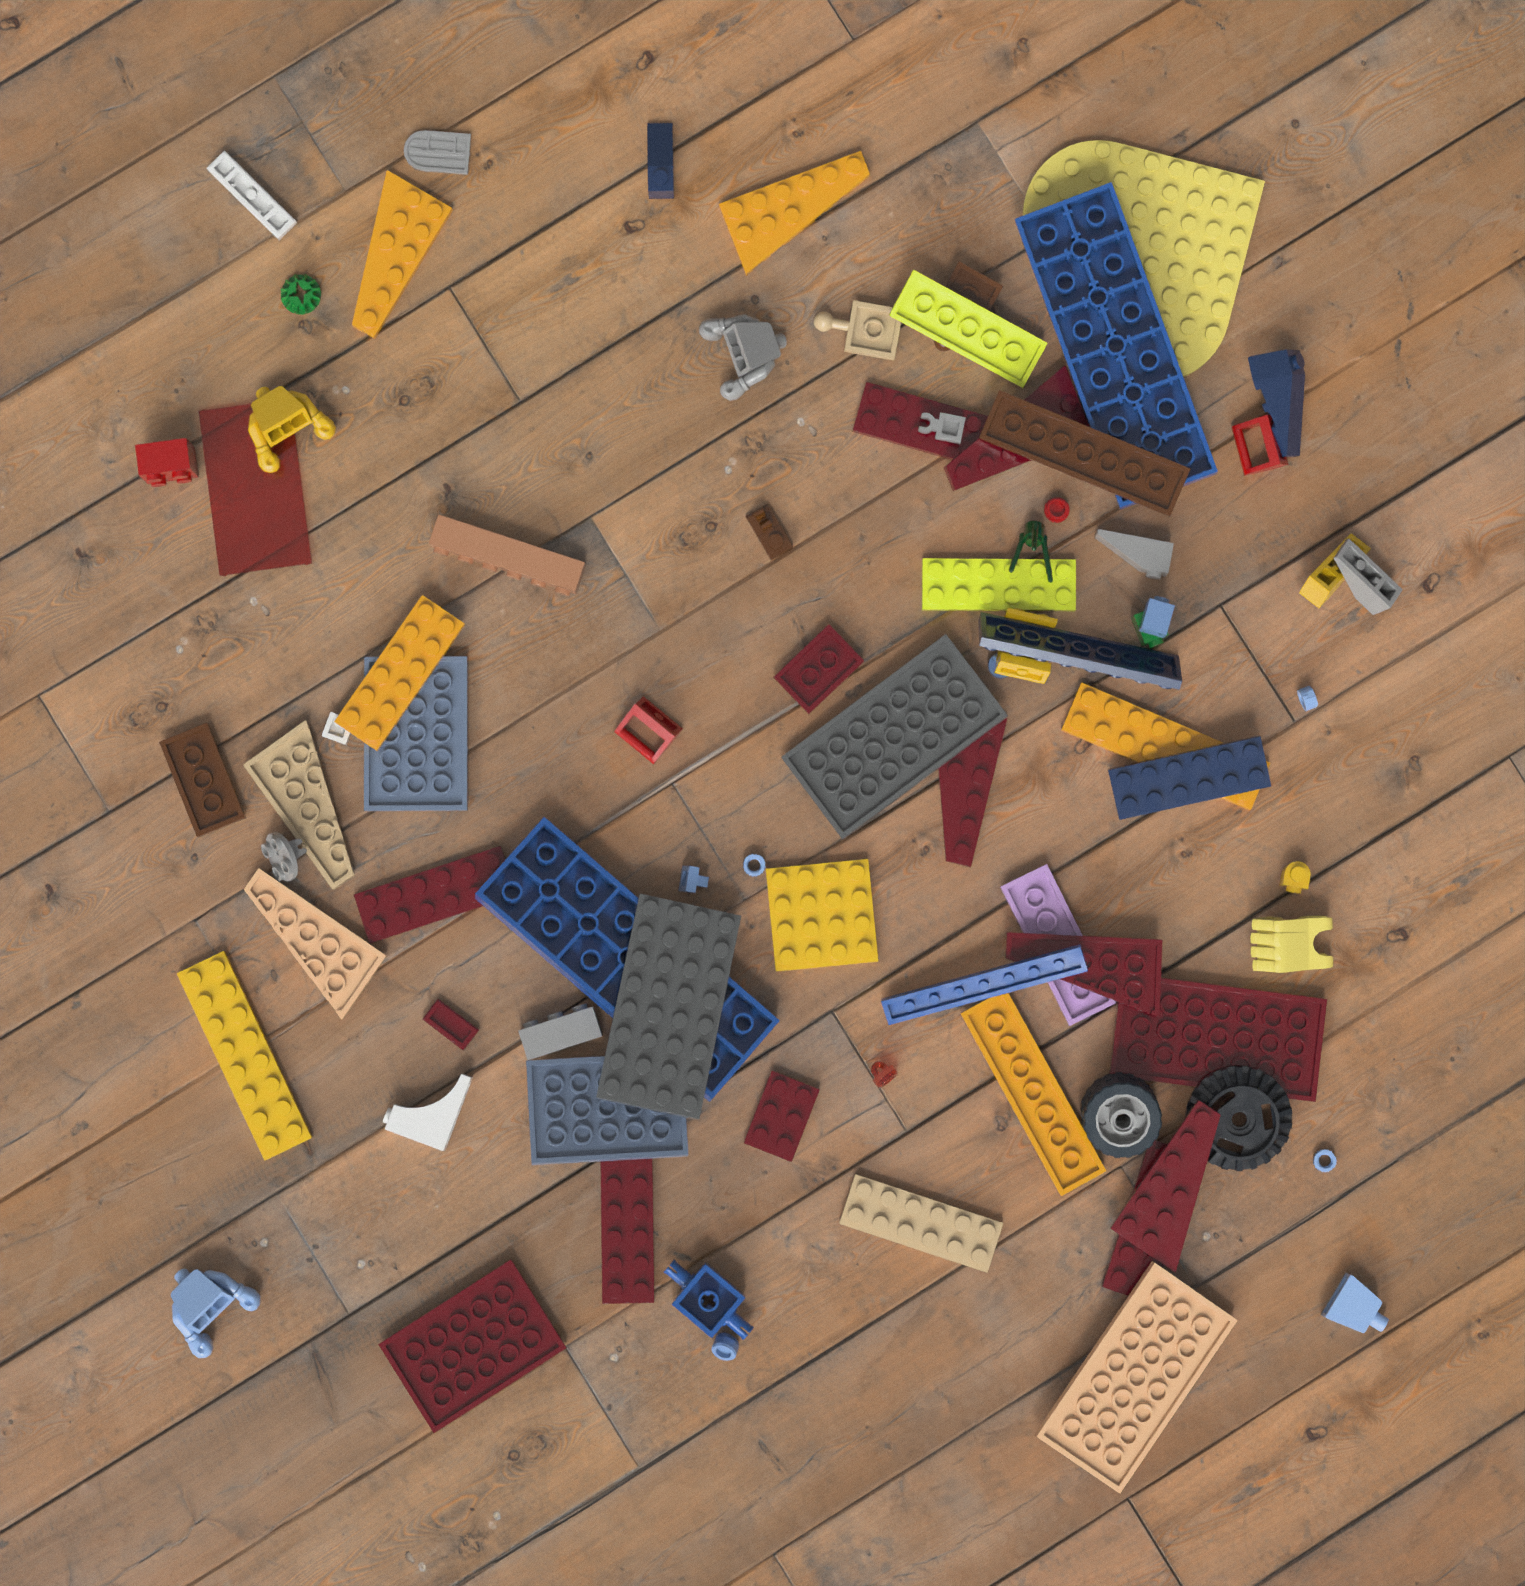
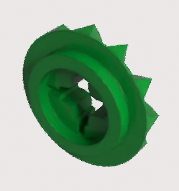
[281,274,321,315]

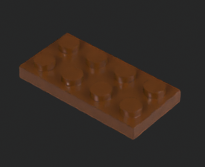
[159,723,246,838]

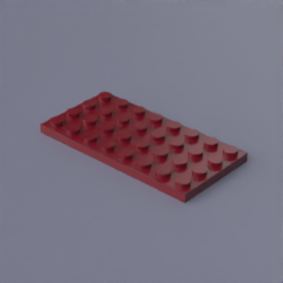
[1109,978,1327,1102]

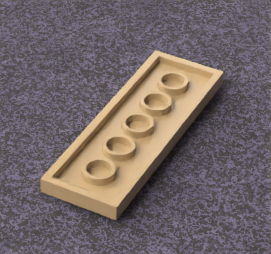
[839,1174,1003,1273]

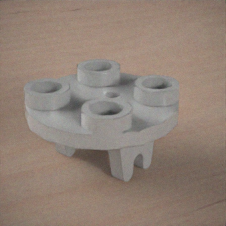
[261,832,307,881]

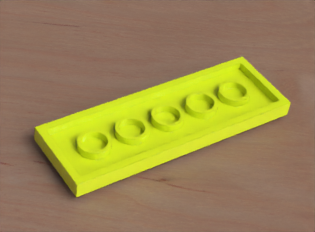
[889,270,1048,388]
[922,558,1076,612]

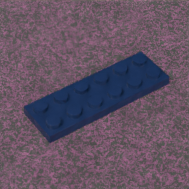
[1108,735,1271,820]

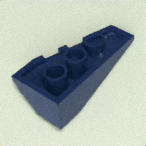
[1248,349,1305,457]

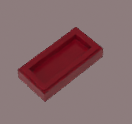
[422,999,479,1051]

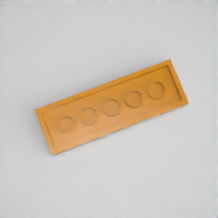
[334,595,465,751]

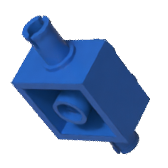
[664,1259,754,1340]

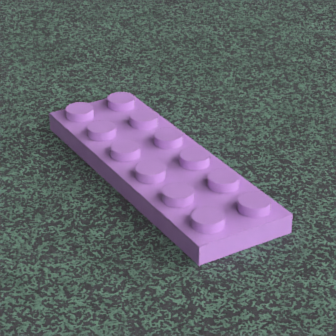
[1000,864,1116,1026]

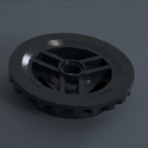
[1185,1065,1292,1171]

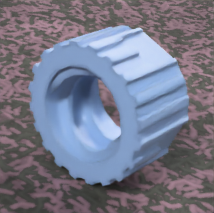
[1297,686,1318,711]
[743,854,766,877]
[1313,1149,1337,1172]

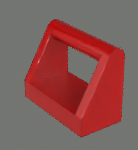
[1232,415,1289,476]
[614,697,683,765]

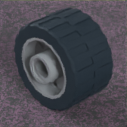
[1080,1072,1162,1158]

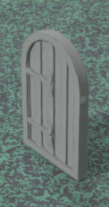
[404,130,471,175]

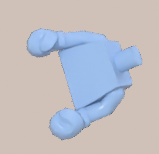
[171,1269,261,1358]

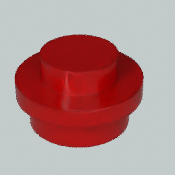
[1044,497,1070,523]

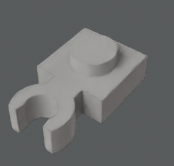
[918,412,966,444]

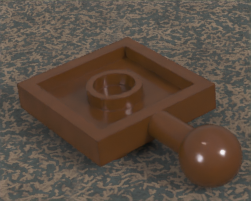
[934,262,1004,352]

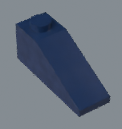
[647,123,674,199]

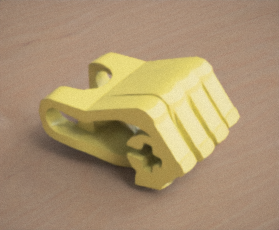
[1251,916,1333,973]

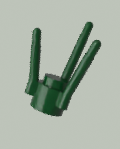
[1009,520,1053,583]

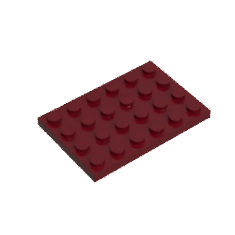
[378,1259,567,1433]

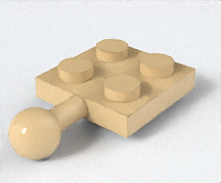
[814,300,901,361]

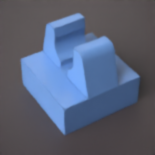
[678,866,709,893]

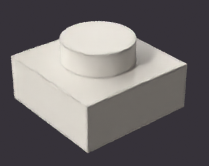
[322,712,351,745]

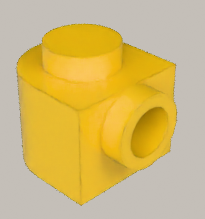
[1279,861,1311,894]

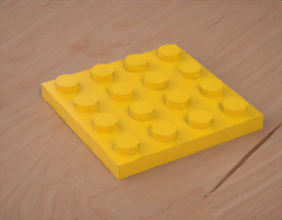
[766,859,878,972]

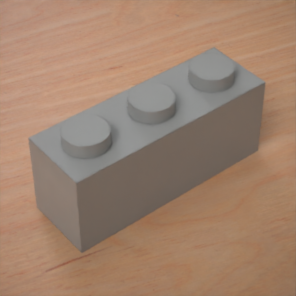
[518,1003,603,1060]

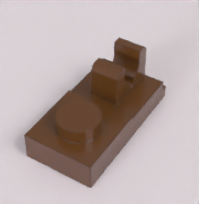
[745,504,793,561]

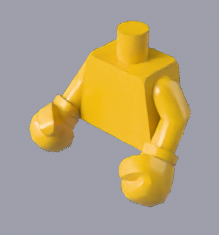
[248,386,336,473]

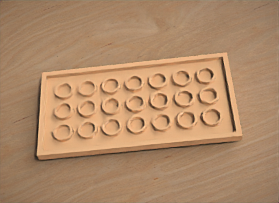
[1034,1261,1238,1493]

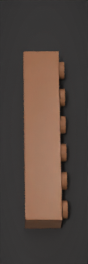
[429,514,586,596]

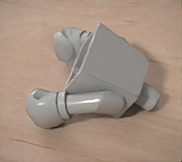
[699,314,787,401]

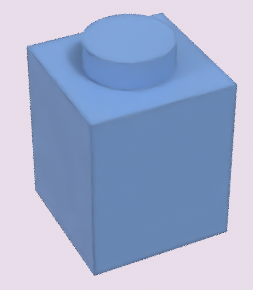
[1139,596,1175,638]

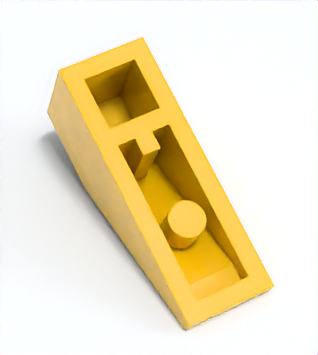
[1299,533,1371,608]

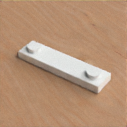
[207,150,297,240]

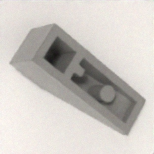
[1095,529,1174,579]
[1334,538,1403,615]

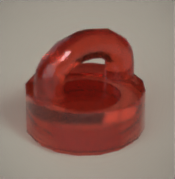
[871,1061,898,1088]

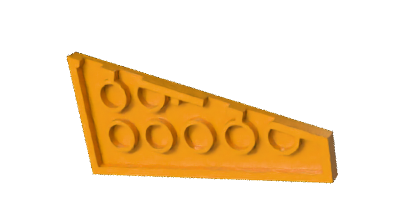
[719,151,870,276]
[352,170,453,339]

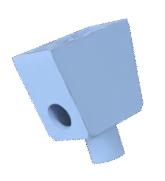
[1321,1273,1389,1333]

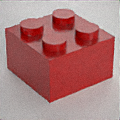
[135,438,199,487]

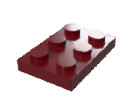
[773,624,864,715]
[744,1071,820,1162]

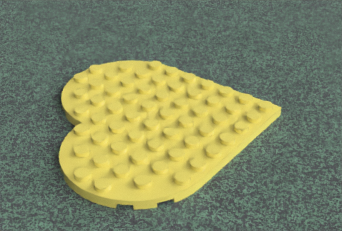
[1022,140,1265,378]

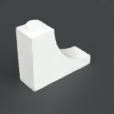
[383,1074,473,1151]

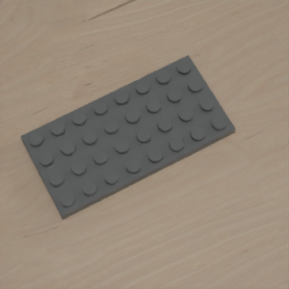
[781,634,1008,840]
[596,894,741,1120]

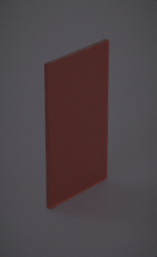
[198,404,312,577]

